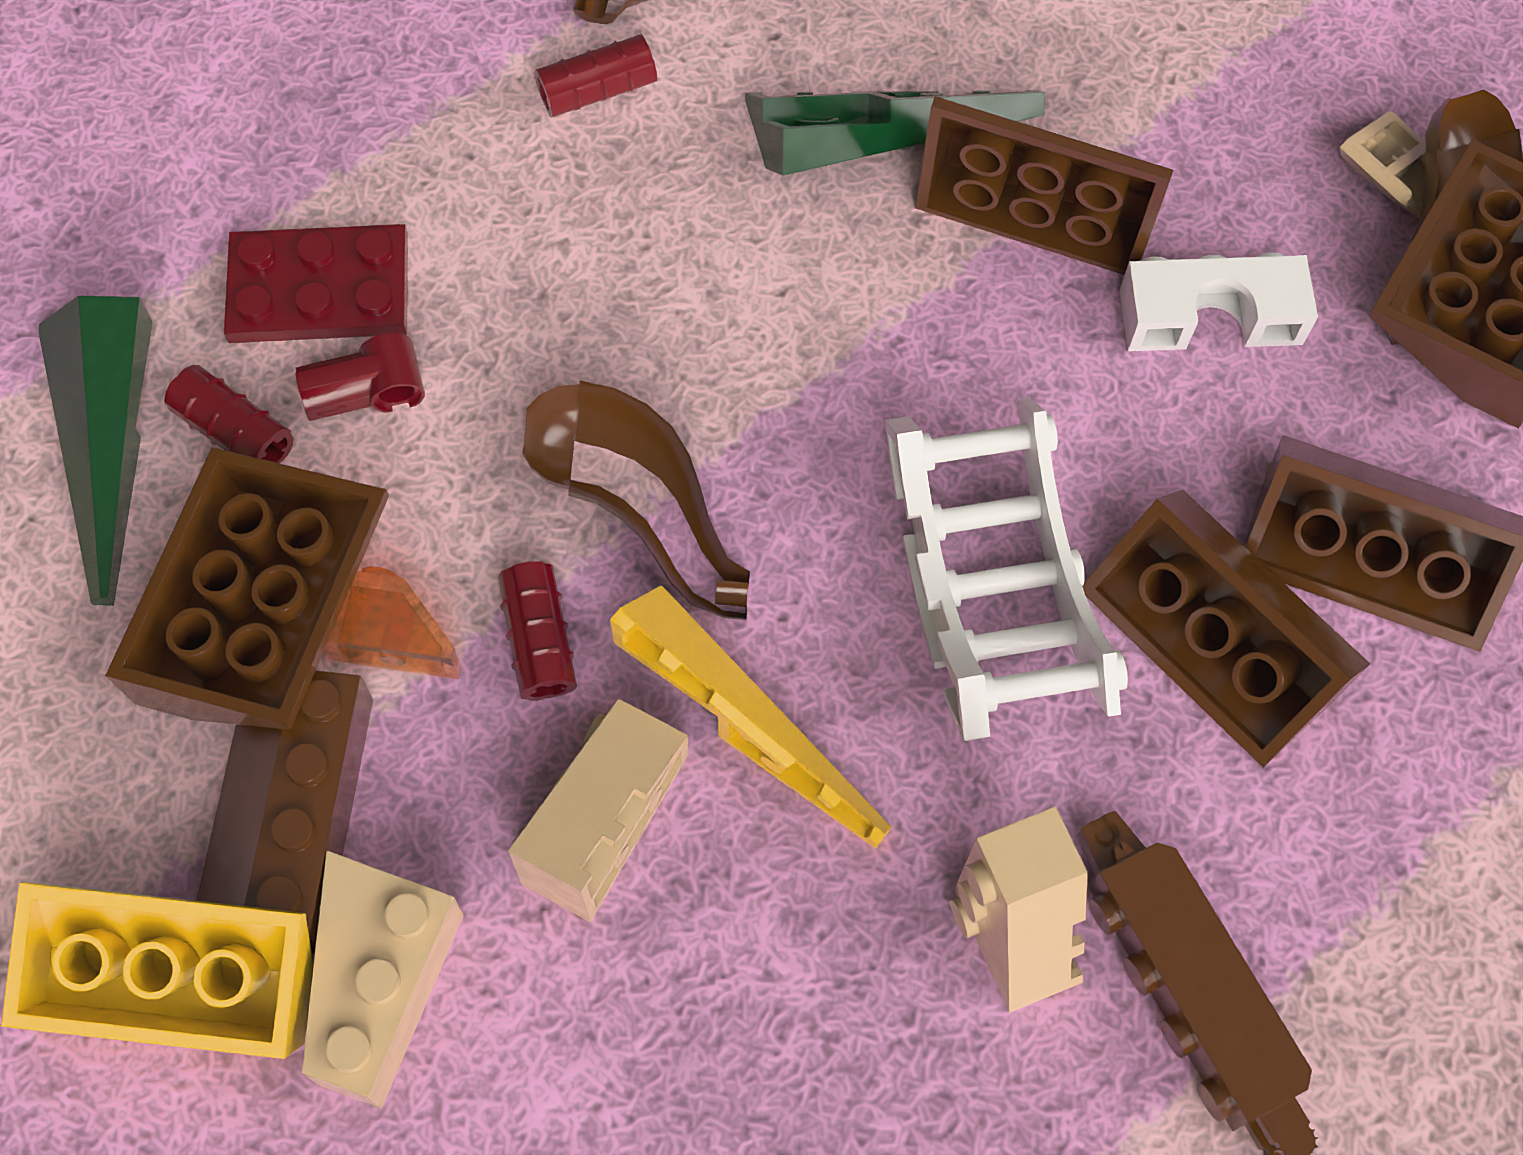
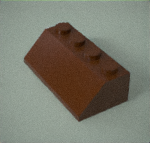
[1243,435,1523,652]
[1082,489,1371,768]
[196,671,373,953]

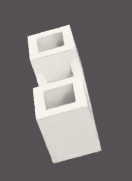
[1119,253,1318,351]

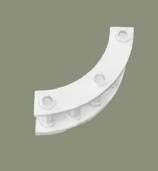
[885,397,1128,741]

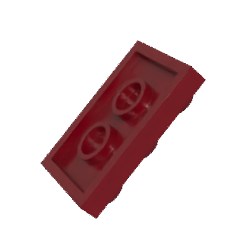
[224,224,408,343]

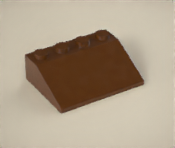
[915,96,1174,275]
[1369,139,1523,429]
[105,447,389,730]

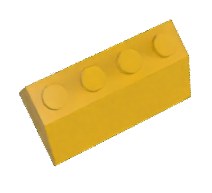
[1,881,314,1059]

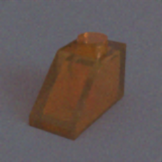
[326,566,462,679]

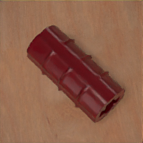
[534,34,657,118]
[164,365,294,463]
[498,561,577,701]

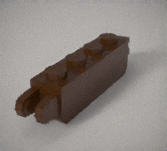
[1077,811,1318,1155]

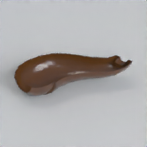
[1387,89,1523,345]
[522,380,750,620]

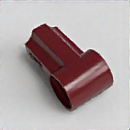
[295,333,425,421]

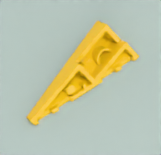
[610,586,892,849]

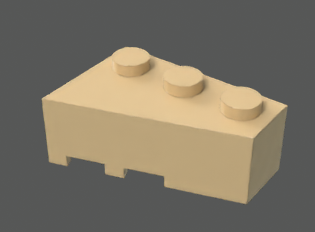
[508,699,689,922]
[950,806,1088,1013]
[302,851,464,1109]

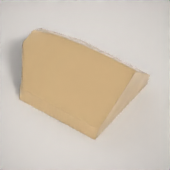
[1340,110,1426,218]

